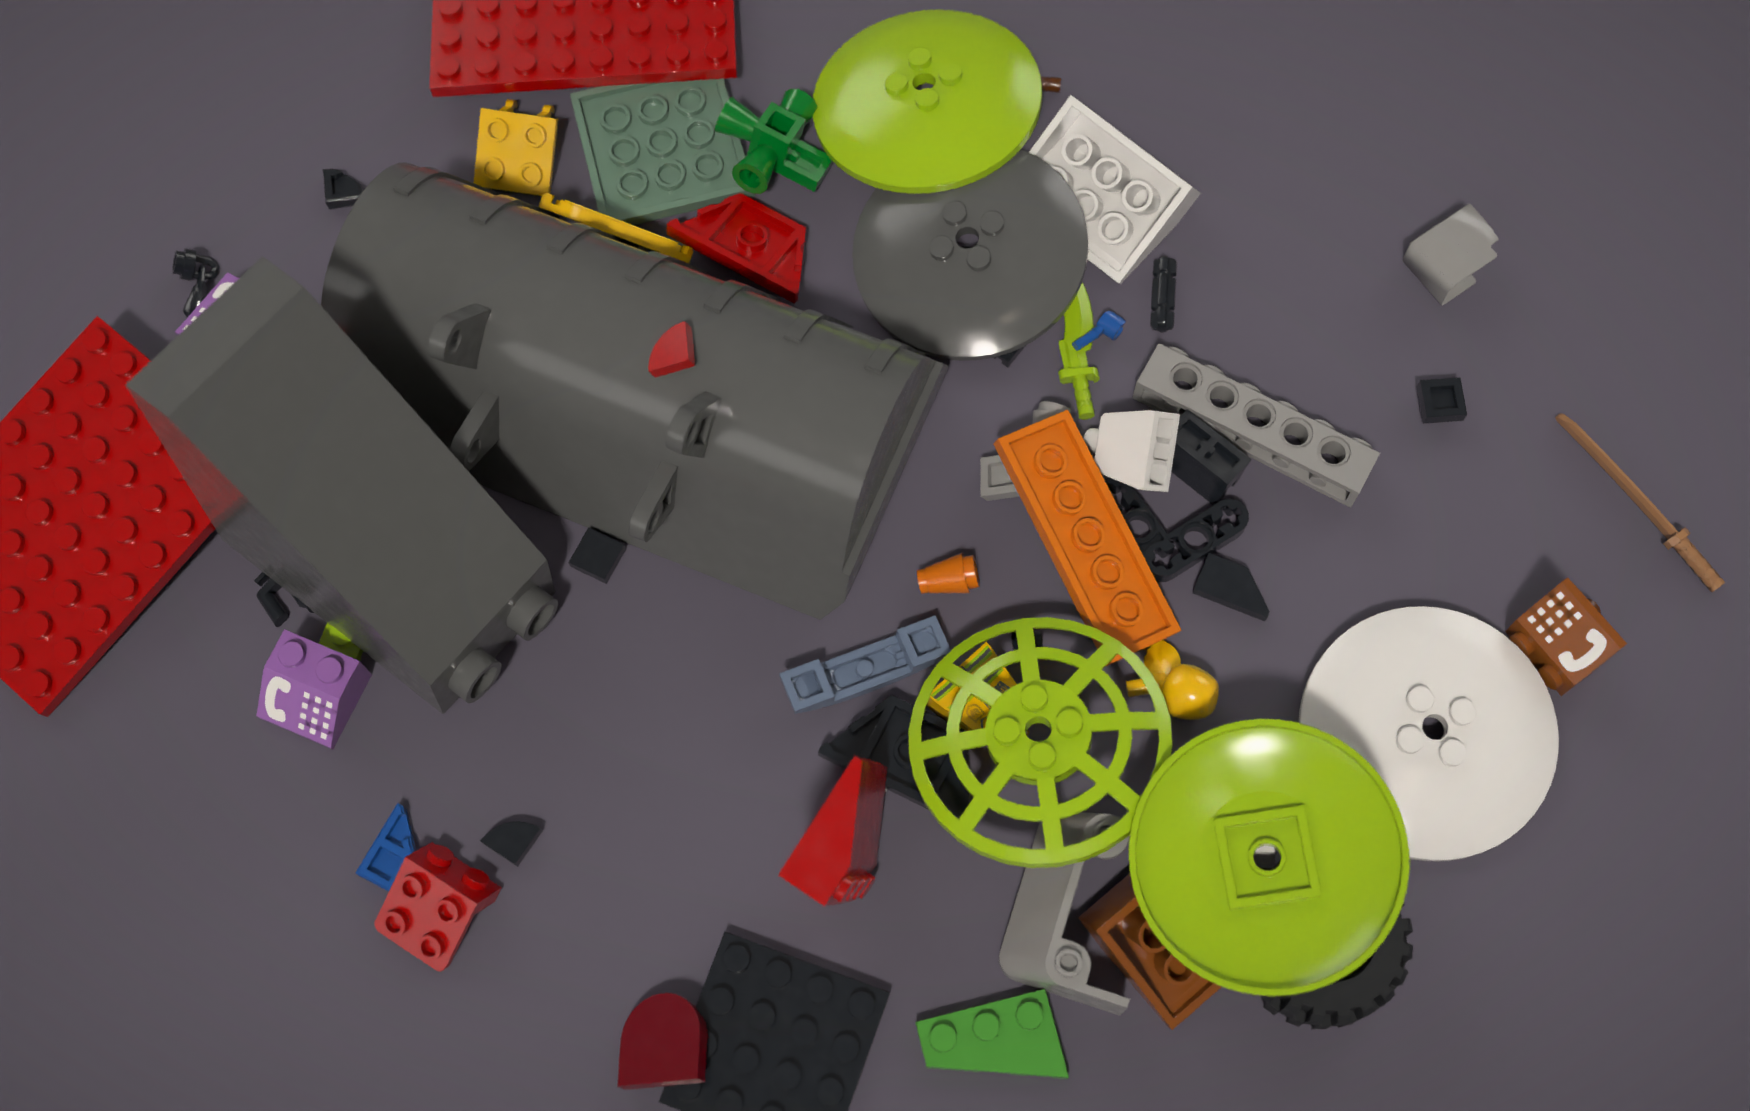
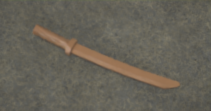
[1555,413,1725,592]

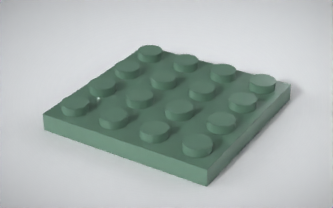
[570,79,755,225]

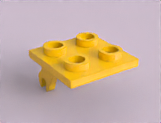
[474,99,558,196]

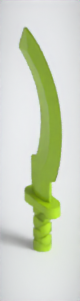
[1058,282,1100,420]

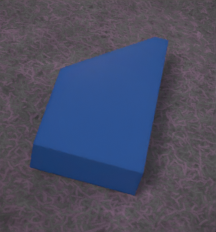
[355,803,416,892]

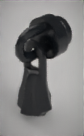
[172,248,219,317]

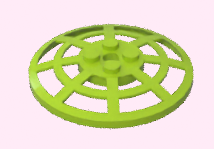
[909,617,1172,868]

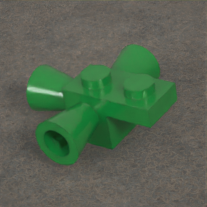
[715,89,833,194]

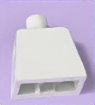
[1083,410,1180,492]

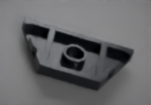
[818,695,969,819]

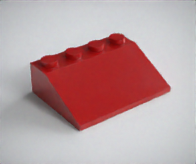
[778,756,888,907]

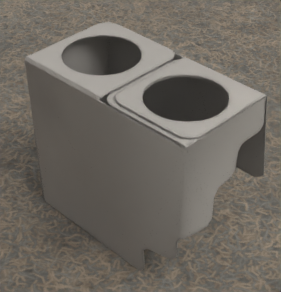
[1403,203,1498,306]

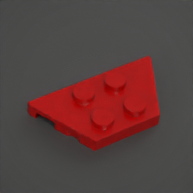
[666,193,806,304]

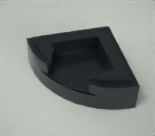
[323,169,363,210]
[480,821,543,867]

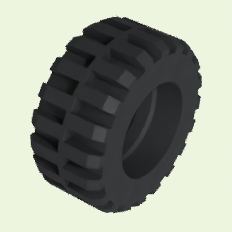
[1252,861,1414,1030]

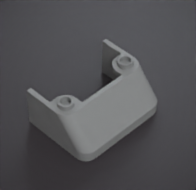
[999,812,1130,1016]

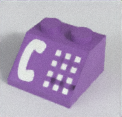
[256,629,372,750]

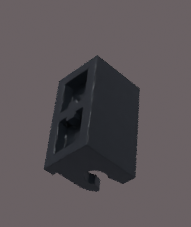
[1171,409,1252,505]

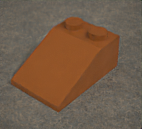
[1078,874,1221,1030]

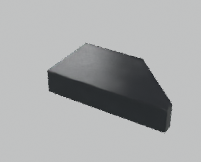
[1193,553,1270,621]

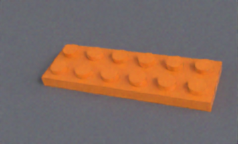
[993,410,1182,667]

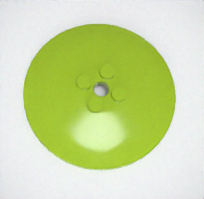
[813,10,1042,194]
[1129,719,1410,997]

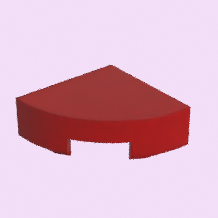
[648,321,695,378]

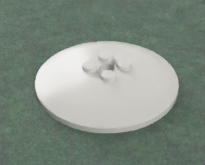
[1299,606,1559,861]

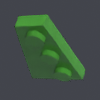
[915,989,1069,1079]

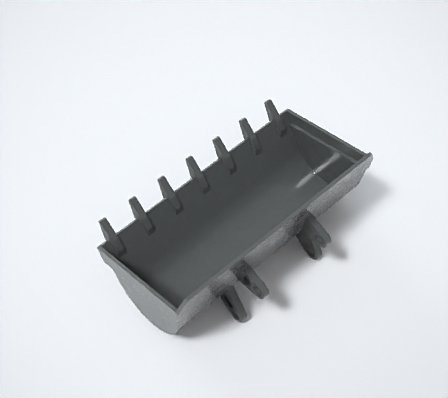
[321,162,949,620]

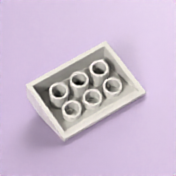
[1029,95,1201,284]

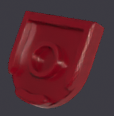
[617,993,707,1090]

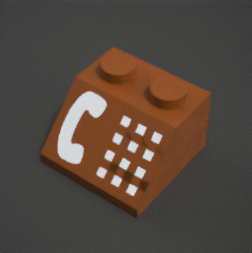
[1505,577,1627,697]

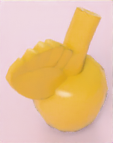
[1125,640,1219,720]

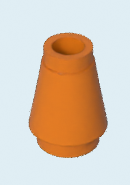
[917,553,980,594]

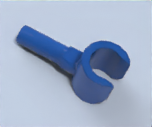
[1072,311,1126,351]

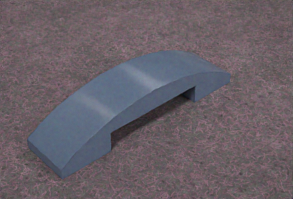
[779,615,951,714]

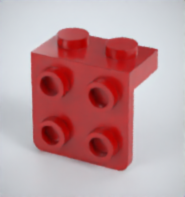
[375,842,502,971]

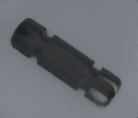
[1150,256,1177,333]

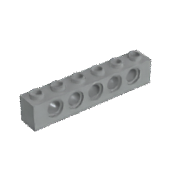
[1132,343,1380,508]

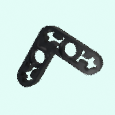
[1104,477,1249,582]

